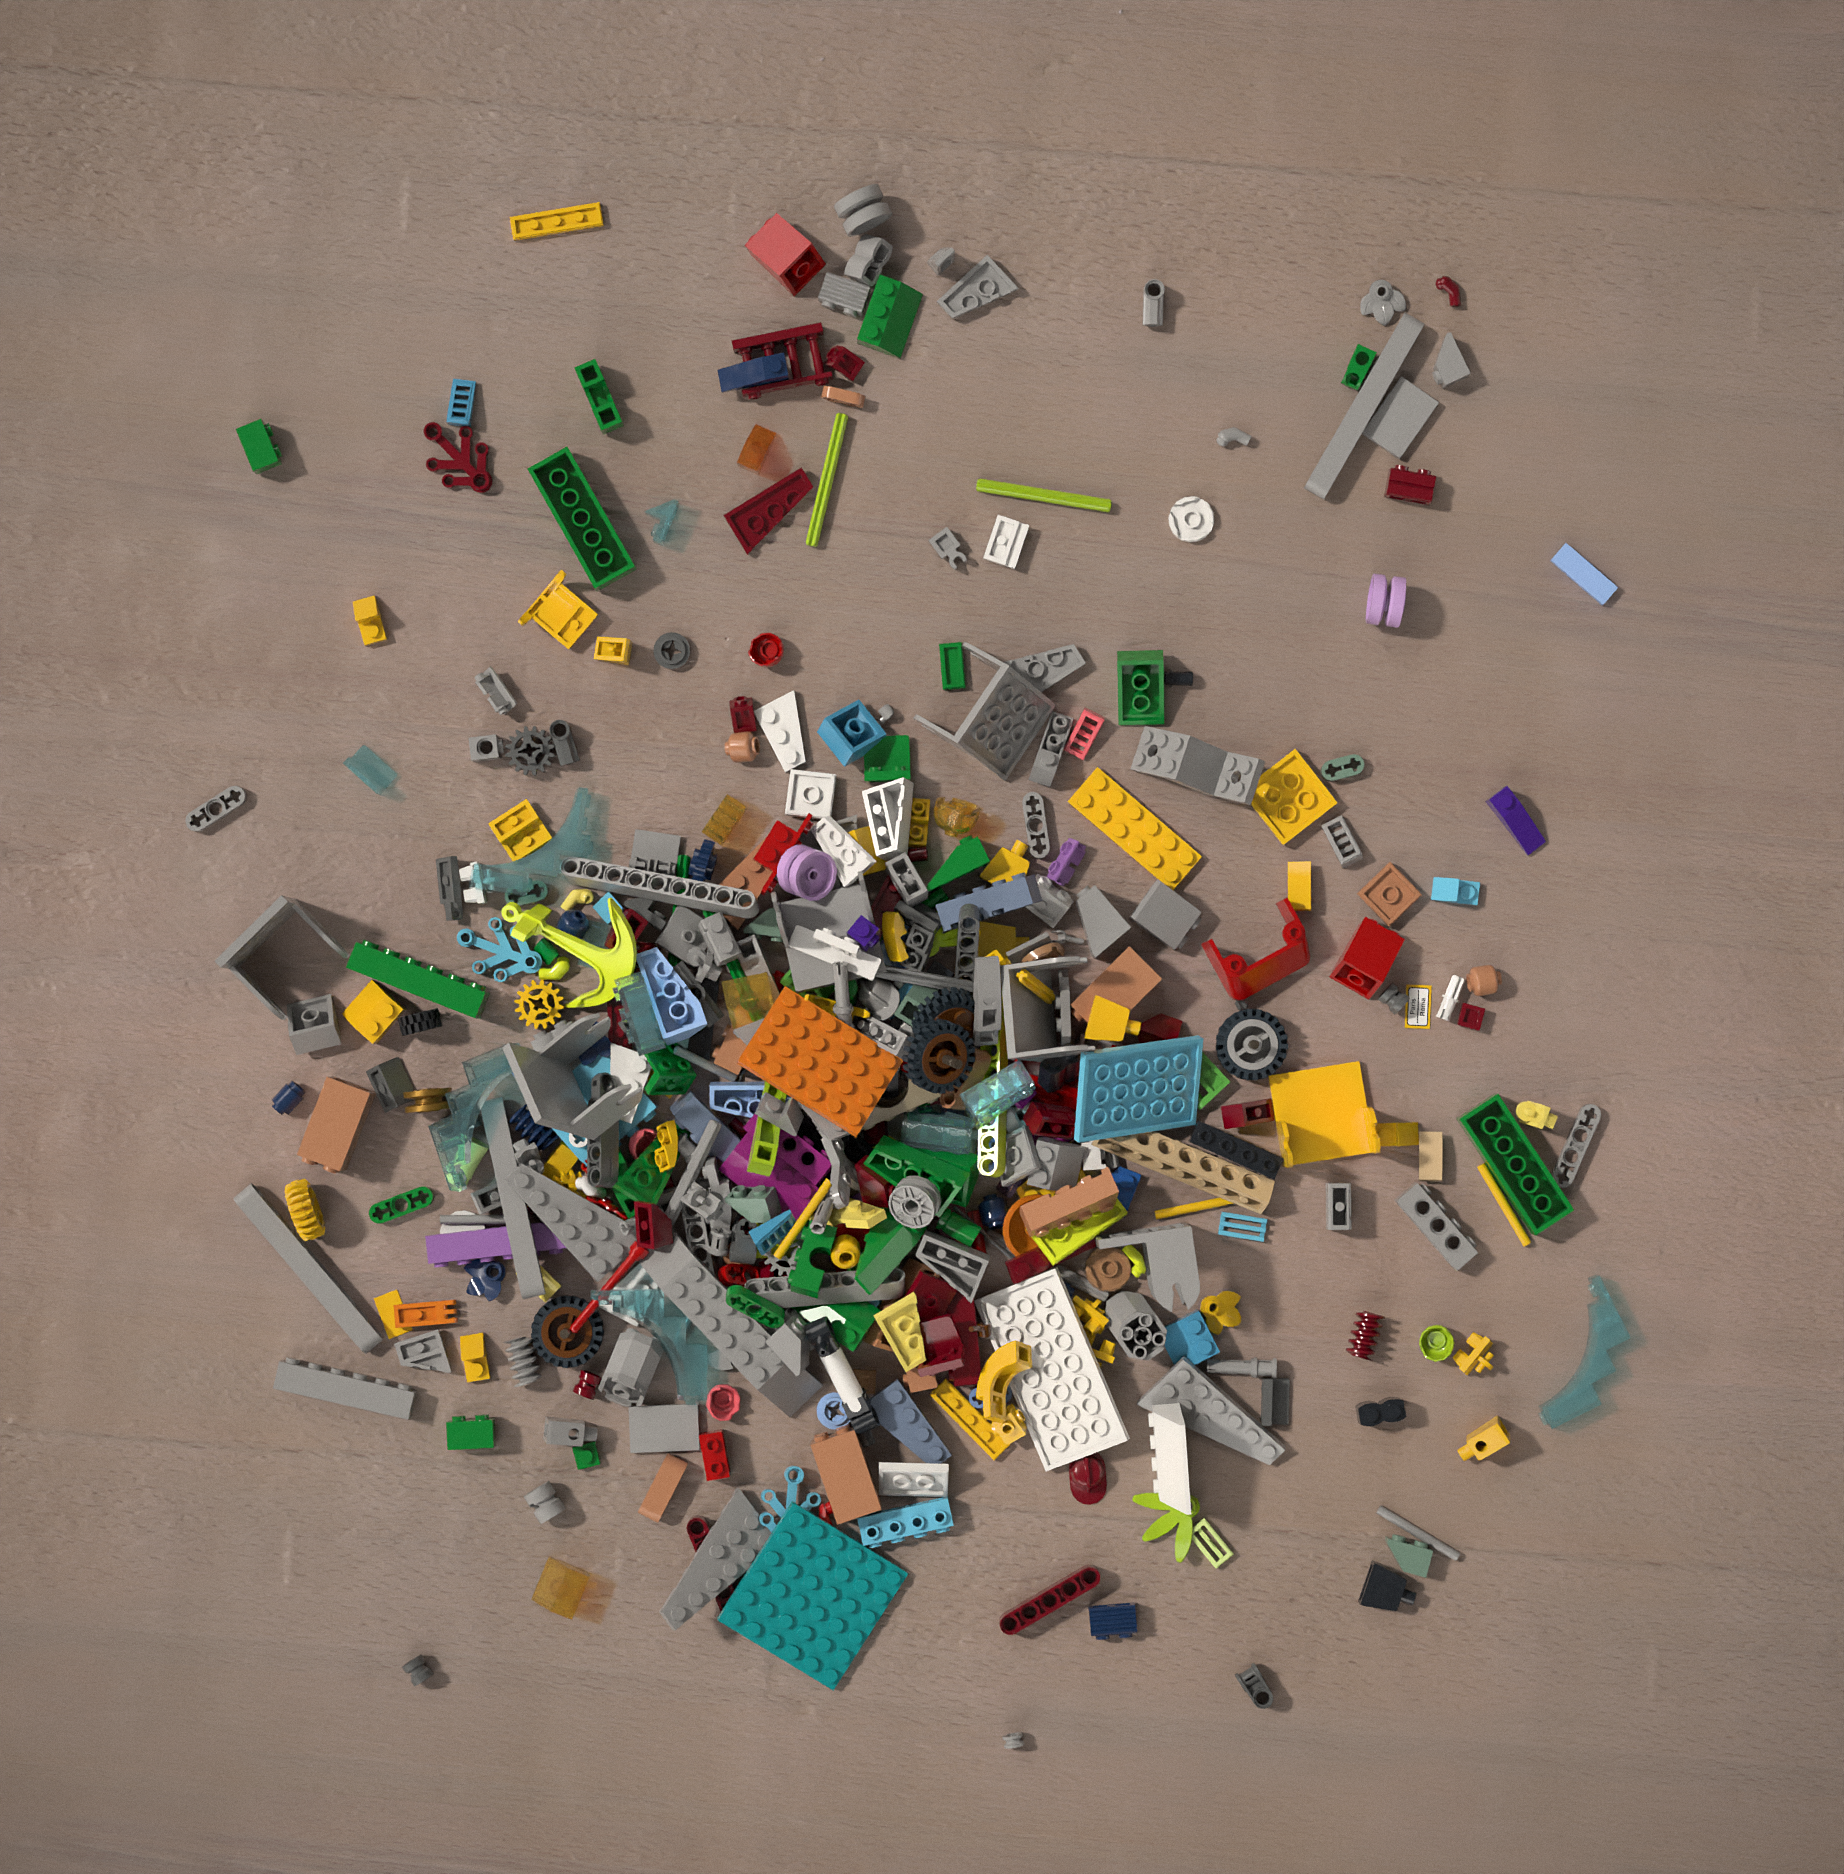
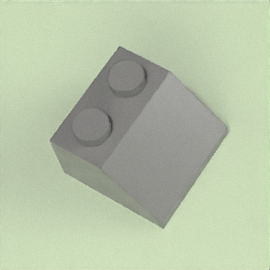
[286,994,341,1055]
[1027,1136,1085,1191]
[765,1315,810,1376]

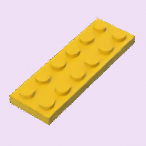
[1068,767,1202,890]

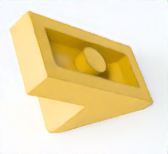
[353,595,387,646]
[1375,1122,1419,1146]
[460,1333,491,1382]

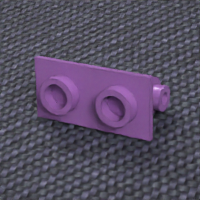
[1046,838,1086,887]

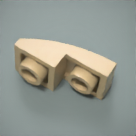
[1419,1132,1443,1181]

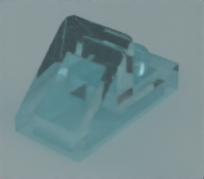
[644,499,680,546]

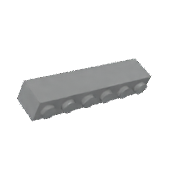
[273,1357,417,1420]

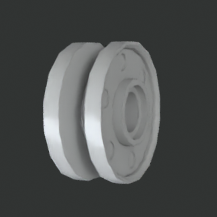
[888,1176,941,1228]

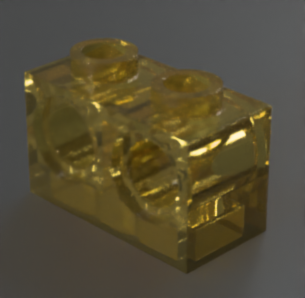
[701,794,747,846]

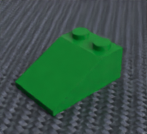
[1117,650,1164,725]
[926,835,990,893]

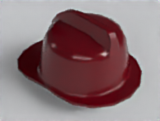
[1069,1452,1107,1505]

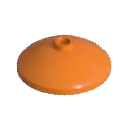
[1003,1194,1044,1257]

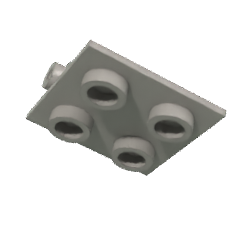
[629,829,681,876]

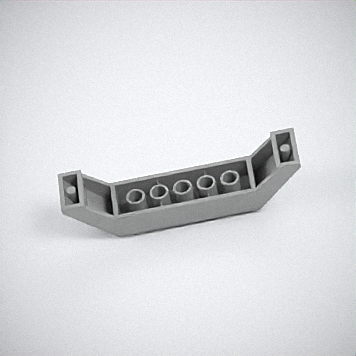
[638,1228,823,1417]

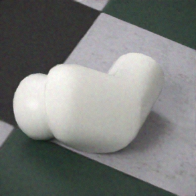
[575,1176,606,1199]

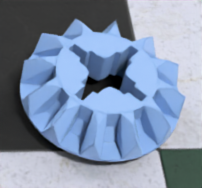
[817,1392,850,1429]

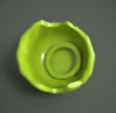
[1419,1324,1454,1362]

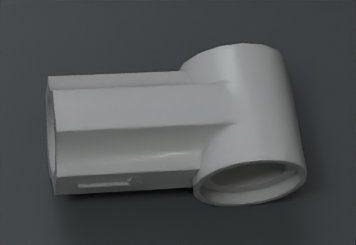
[1143,279,1165,327]

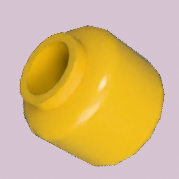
[831,1234,861,1269]

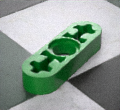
[369,1186,434,1224]
[726,1285,785,1328]

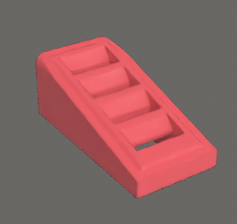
[1063,707,1105,760]

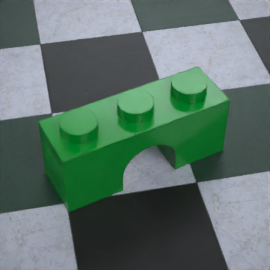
[574,359,624,435]
[787,1220,837,1299]

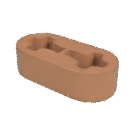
[821,386,866,408]

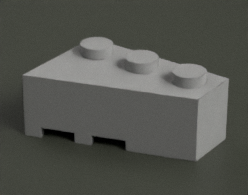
[915,1229,990,1303]

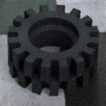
[398,1008,442,1036]

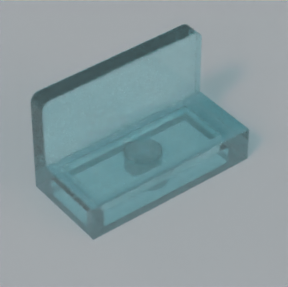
[343,745,397,795]
[578,920,611,968]

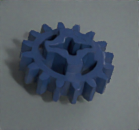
[689,839,718,882]

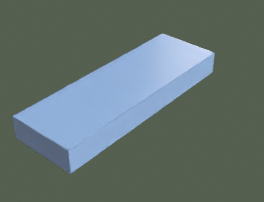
[1550,543,1618,605]

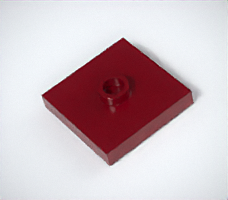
[905,1270,957,1321]

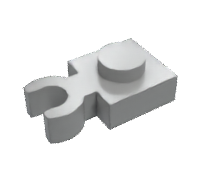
[928,527,967,570]

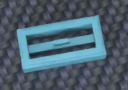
[1218,1211,1267,1242]

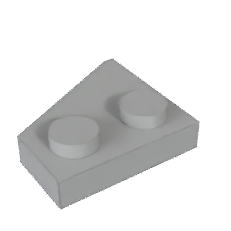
[394,1329,452,1373]

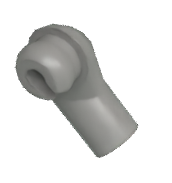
[1217,427,1252,447]

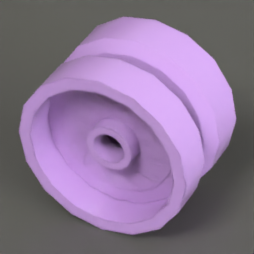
[1366,574,1406,628]
[777,845,837,901]

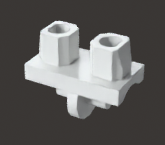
[459,862,499,904]

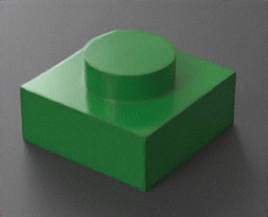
[572,1441,601,1470]

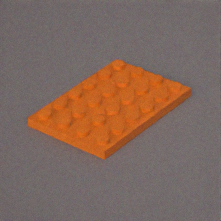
[737,986,903,1137]

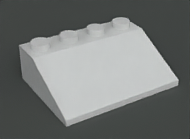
[1148,1403,1191,1515]

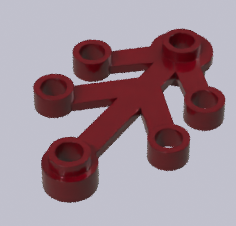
[423,422,493,493]

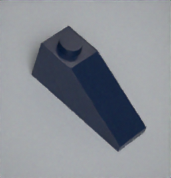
[717,353,789,393]

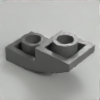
[900,923,935,972]

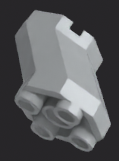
[1104,1290,1167,1361]
[598,1328,663,1407]

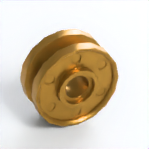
[403,1087,454,1113]

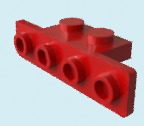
[753,813,814,896]

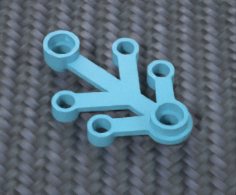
[457,917,542,982]
[759,1465,821,1533]

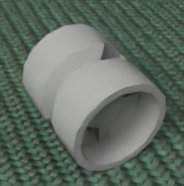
[523,1481,566,1524]

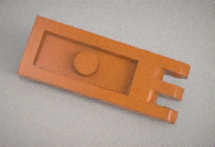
[393,1299,458,1328]

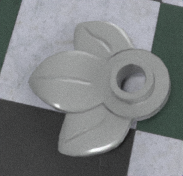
[1360,279,1406,326]

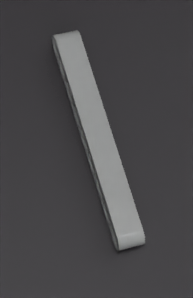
[1304,313,1425,500]
[560,856,759,918]
[480,1097,546,1299]
[233,1183,384,1354]

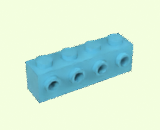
[857,1497,954,1548]

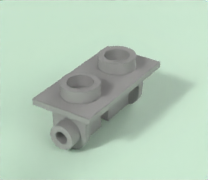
[474,666,518,715]

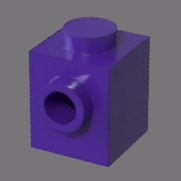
[846,915,880,952]

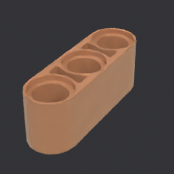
[940,1048,991,1111]
[638,1453,688,1523]

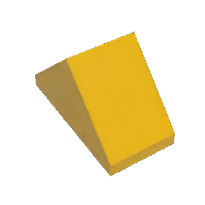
[594,637,632,665]

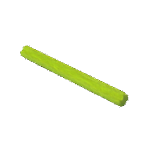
[806,413,848,547]
[976,479,1112,512]

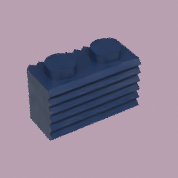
[1088,1602,1137,1640]

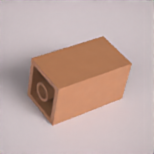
[1070,946,1162,1029]
[297,1076,376,1174]
[810,1424,882,1525]

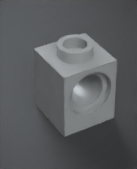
[468,734,504,762]

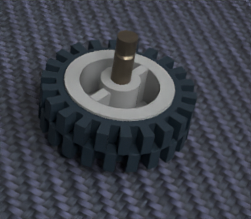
[1215,1009,1288,1080]

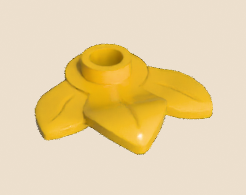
[1200,1291,1241,1335]

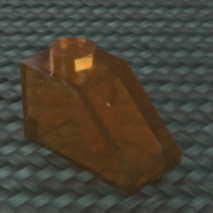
[737,424,777,475]

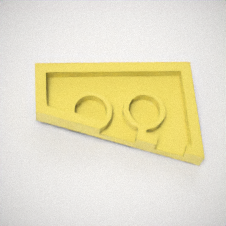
[809,1197,887,1229]
[873,1292,926,1372]

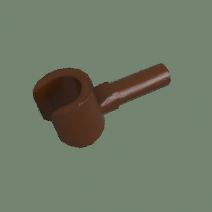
[969,1322,991,1337]

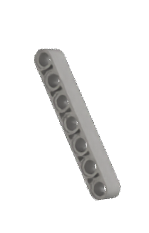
[745,1268,905,1309]

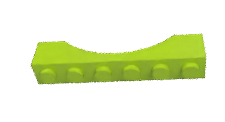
[747,1081,787,1176]

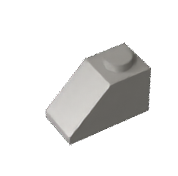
[1432,332,1470,389]

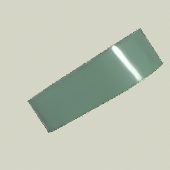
[1321,754,1364,782]
[505,880,549,906]

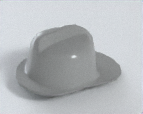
[858,977,900,1021]

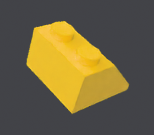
[342,979,407,1044]

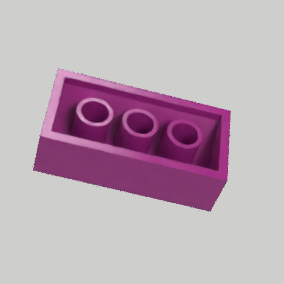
[718,1132,819,1223]

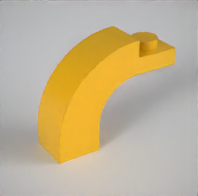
[976,1340,1032,1424]

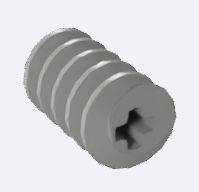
[503,1337,542,1387]

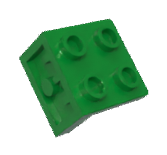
[864,735,911,783]
[639,1042,697,1095]

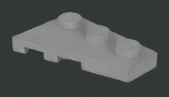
[937,255,1018,319]
[1003,644,1086,693]

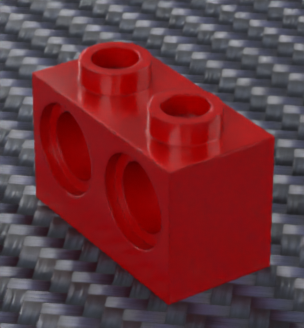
[699,1429,731,1481]

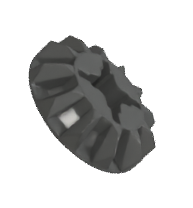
[653,632,690,669]

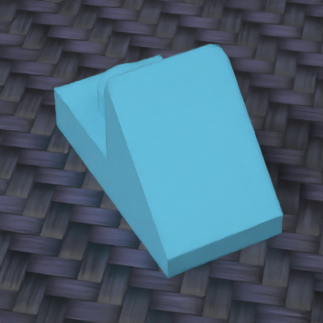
[1431,877,1480,905]

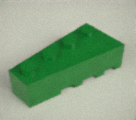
[864,1135,971,1218]

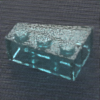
[612,971,666,1056]
[960,1059,1036,1130]
[900,1105,973,1155]

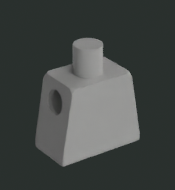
[543,1416,597,1446]

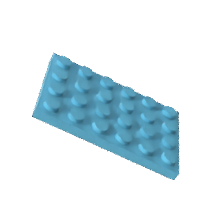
[1074,1035,1204,1143]

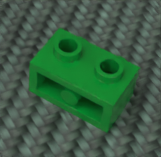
[236,419,283,475]
[446,1414,496,1450]

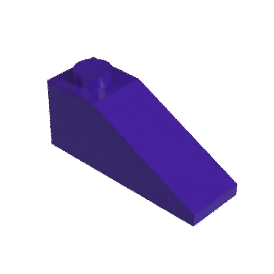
[1485,786,1546,856]

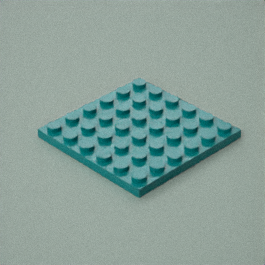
[717,1501,908,1691]

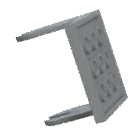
[913,642,1056,781]
[771,871,887,994]
[215,895,350,1020]
[1000,956,1095,1062]
[503,1013,643,1140]
[1095,1222,1200,1312]

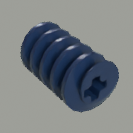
[509,1104,559,1151]

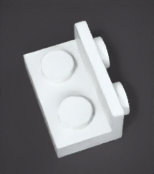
[1026,874,1074,928]

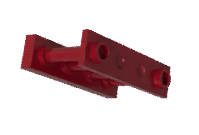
[731,322,833,400]

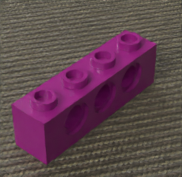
[743,1113,832,1187]

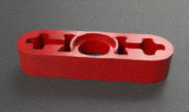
[718,1263,761,1287]

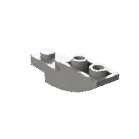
[973,956,1001,1046]
[702,1156,733,1244]

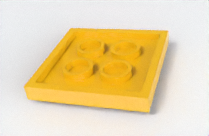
[1251,749,1337,846]

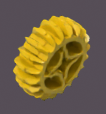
[284,1179,325,1241]

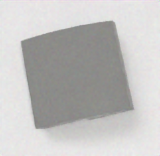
[1006,932,1052,964]

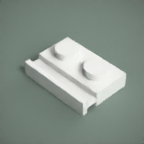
[983,515,1029,570]

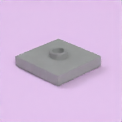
[655,905,707,968]
[991,1125,1041,1187]

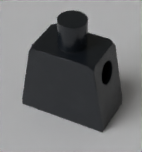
[1358,1560,1416,1611]

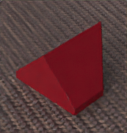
[1137,1013,1182,1043]

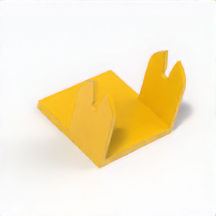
[1268,1061,1381,1168]

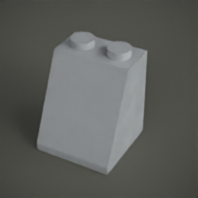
[1129,879,1202,950]
[1076,885,1131,958]

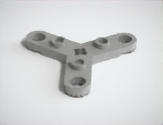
[815,1125,861,1209]

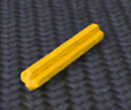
[1016,969,1056,1004]

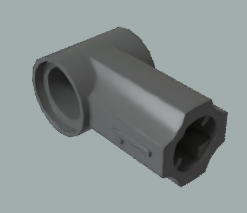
[549,720,580,766]

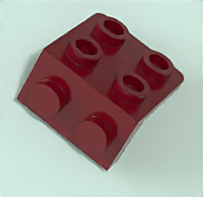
[917,1314,966,1377]

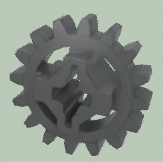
[505,726,555,776]

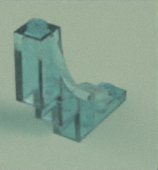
[428,1043,520,1192]
[1538,1275,1631,1429]
[591,1289,708,1405]

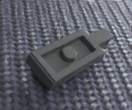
[436,856,463,921]

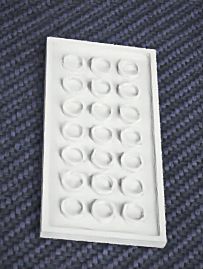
[974,1267,1130,1471]

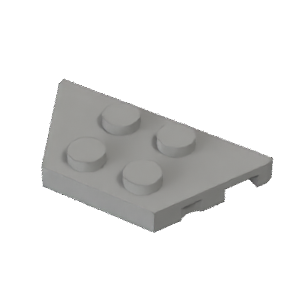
[1055,969,1071,1047]

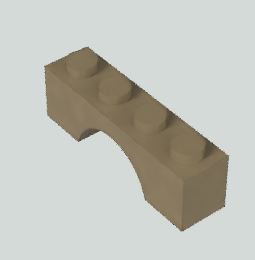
[861,1079,941,1130]

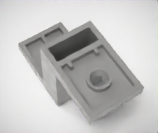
[1131,726,1265,805]

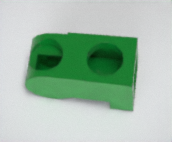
[1341,344,1377,391]

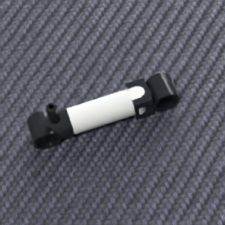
[804,1316,880,1435]

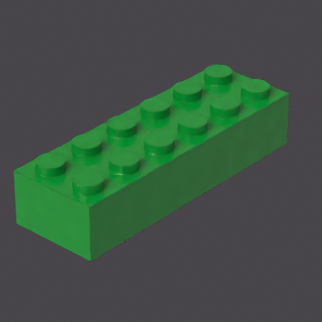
[527,446,637,592]
[346,939,490,1019]
[1456,1093,1574,1235]

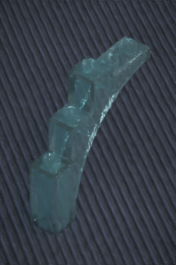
[469,787,593,896]

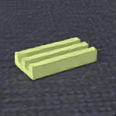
[1192,1518,1233,1568]

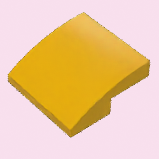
[488,799,554,864]

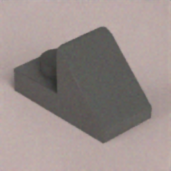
[623,898,667,932]

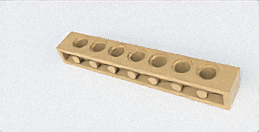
[1091,1131,1275,1214]

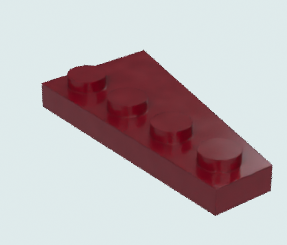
[723,467,813,555]

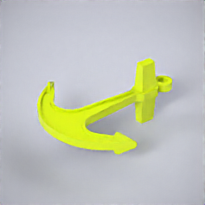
[501,898,637,1008]

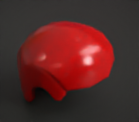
[748,633,784,667]

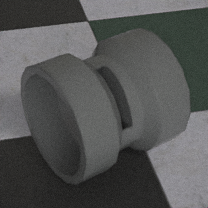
[1378,983,1410,1015]
[402,1654,434,1687]

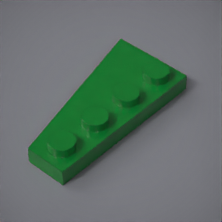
[613,1123,691,1204]

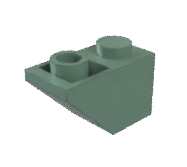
[744,908,783,942]
[894,984,939,1027]
[725,1185,782,1223]
[1385,1534,1433,1578]

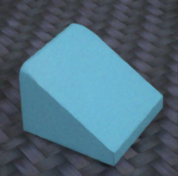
[593,892,625,924]

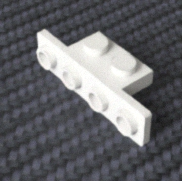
[789,925,881,981]

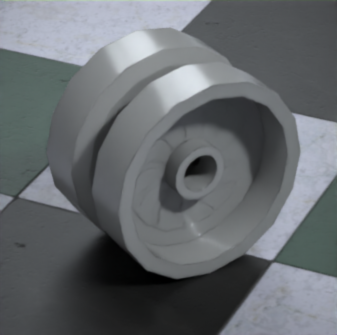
[834,184,892,237]

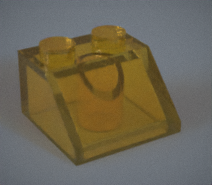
[722,972,775,1030]
[531,1556,592,1620]

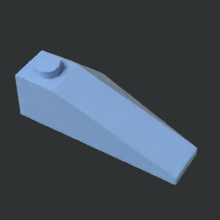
[637,947,708,1046]

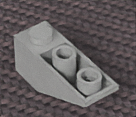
[1028,711,1074,787]
[736,935,780,1012]

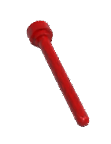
[570,1240,649,1333]

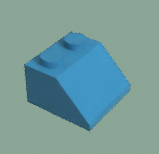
[817,700,886,767]
[1164,1309,1220,1365]

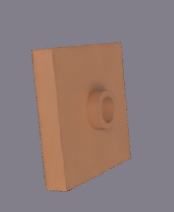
[1357,862,1422,927]

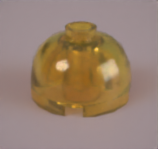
[933,797,981,837]

